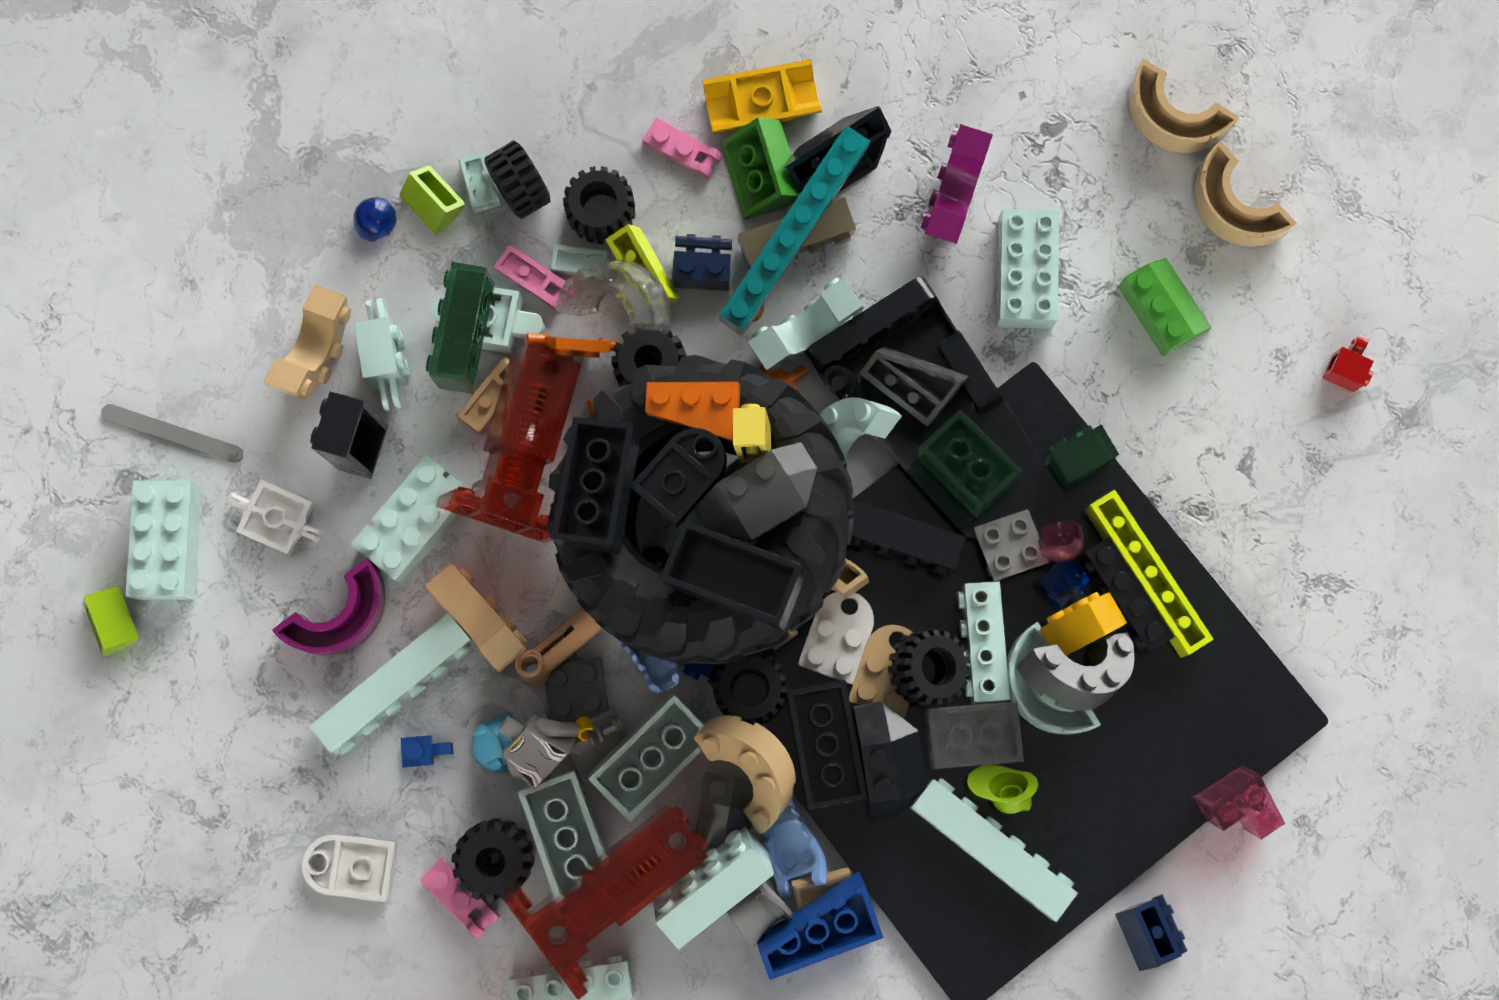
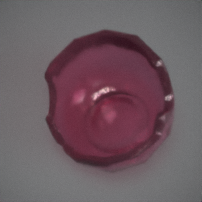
[1038,521,1084,562]

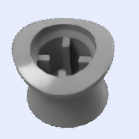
[727,879,793,947]

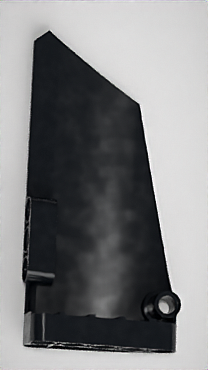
[805,276,1089,549]

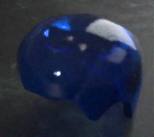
[353,197,397,242]

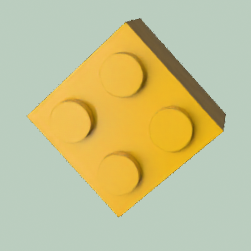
[1040,592,1127,656]

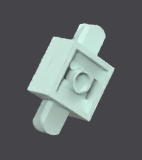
[431,282,545,355]
[354,298,411,410]

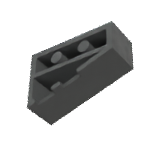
[859,346,969,427]

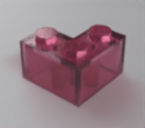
[1195,765,1286,840]

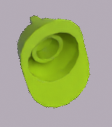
[967,764,1038,814]

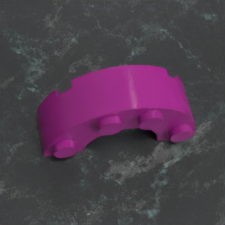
[921,124,993,244]
[272,558,386,656]

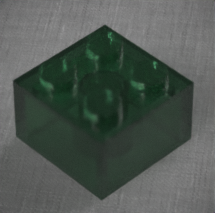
[1043,424,1120,491]

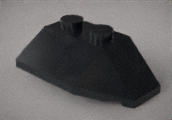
[784,106,892,193]
[853,702,926,821]

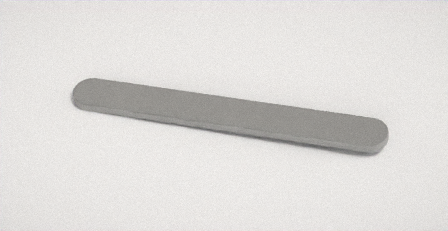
[101,404,243,463]

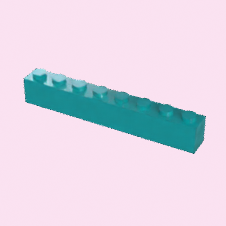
[719,125,870,336]

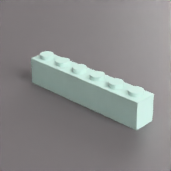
[309,613,474,755]
[910,778,1078,922]

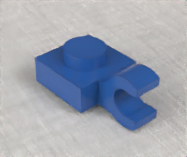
[401,735,454,768]

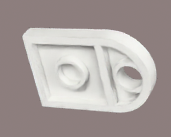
[797,592,874,685]
[302,834,397,902]

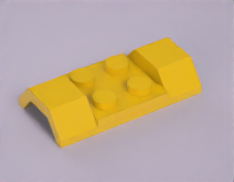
[702,59,822,133]

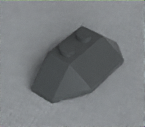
[694,442,818,541]

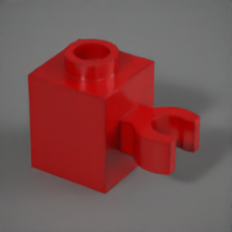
[1322,335,1374,392]

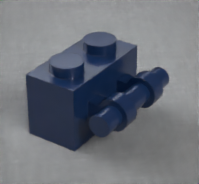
[672,234,732,291]
[1115,894,1188,971]

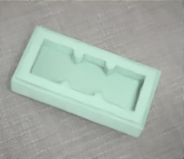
[458,152,501,213]
[550,244,610,280]

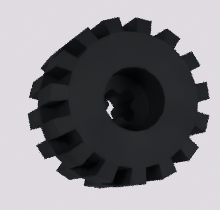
[611,323,687,387]
[451,818,535,902]

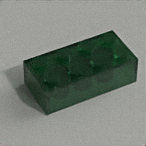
[426,262,495,394]

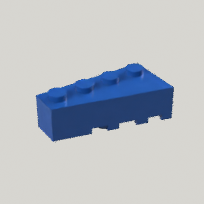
[757,871,884,980]

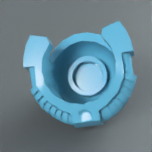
[471,713,513,773]

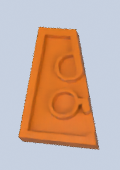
[645,382,740,443]

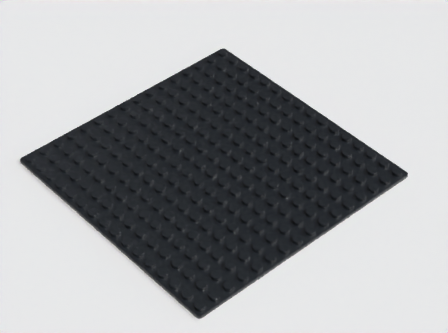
[694,362,1328,1000]

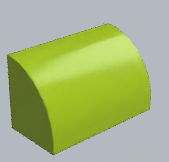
[399,165,465,234]
[83,585,139,657]

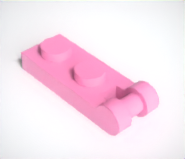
[642,118,723,179]
[493,244,574,312]
[420,858,500,939]

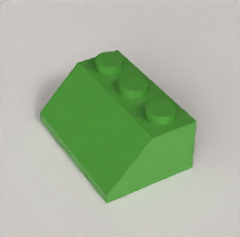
[720,117,802,219]
[1118,258,1211,357]

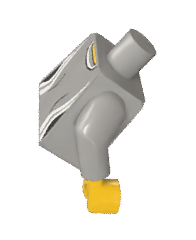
[498,715,594,789]

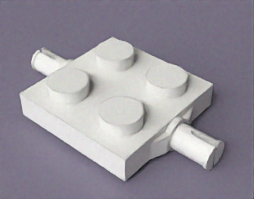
[228,480,322,556]

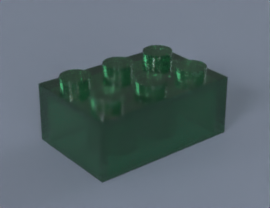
[916,410,1022,518]

